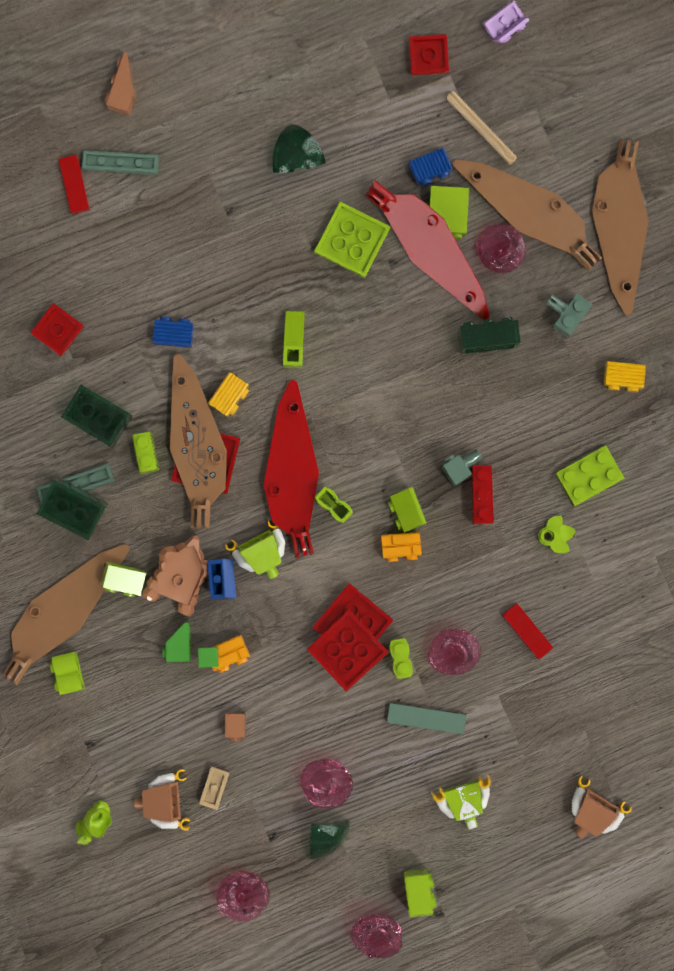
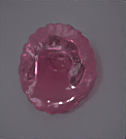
[477,224,526,274]
[428,629,481,675]
[300,759,353,808]
[216,871,270,922]
[350,915,402,958]

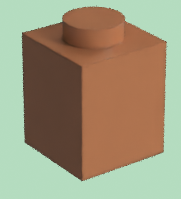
[225,713,246,741]

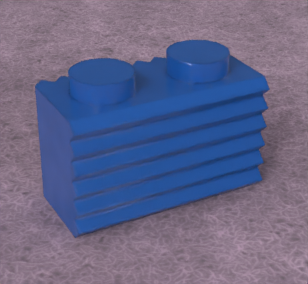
[408,148,453,187]
[153,317,194,348]
[207,559,236,600]

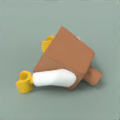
[134,770,190,830]
[572,776,632,838]

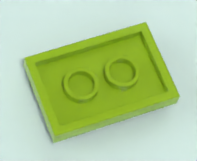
[555,445,625,507]

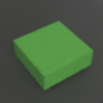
[198,647,219,668]

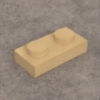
[199,766,230,810]

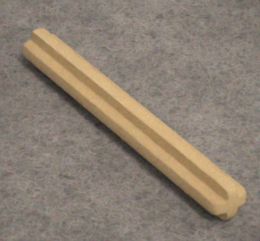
[446,91,517,165]

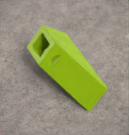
[283,311,305,369]

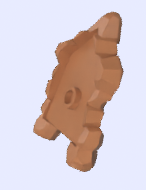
[142,535,209,617]

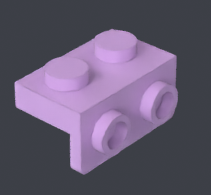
[482,1,529,43]

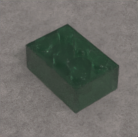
[458,317,521,354]
[61,385,133,449]
[37,477,108,541]

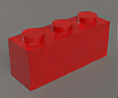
[471,465,494,525]

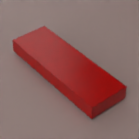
[59,154,90,214]
[502,603,554,660]

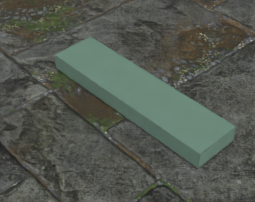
[82,150,159,175]
[36,463,115,506]
[387,703,466,734]

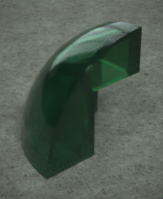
[272,124,326,173]
[310,821,350,859]

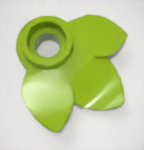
[538,516,576,554]

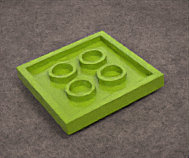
[314,201,391,278]

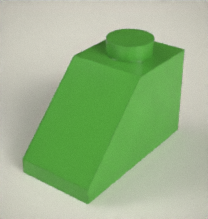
[163,622,191,662]

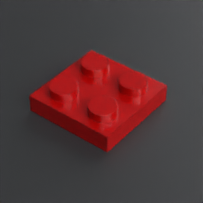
[409,34,449,76]
[31,303,85,357]

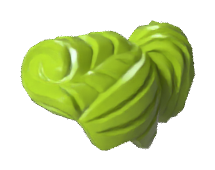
[75,800,112,845]

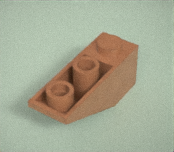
[105,51,136,117]

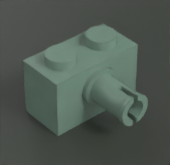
[546,294,593,339]
[441,449,483,487]

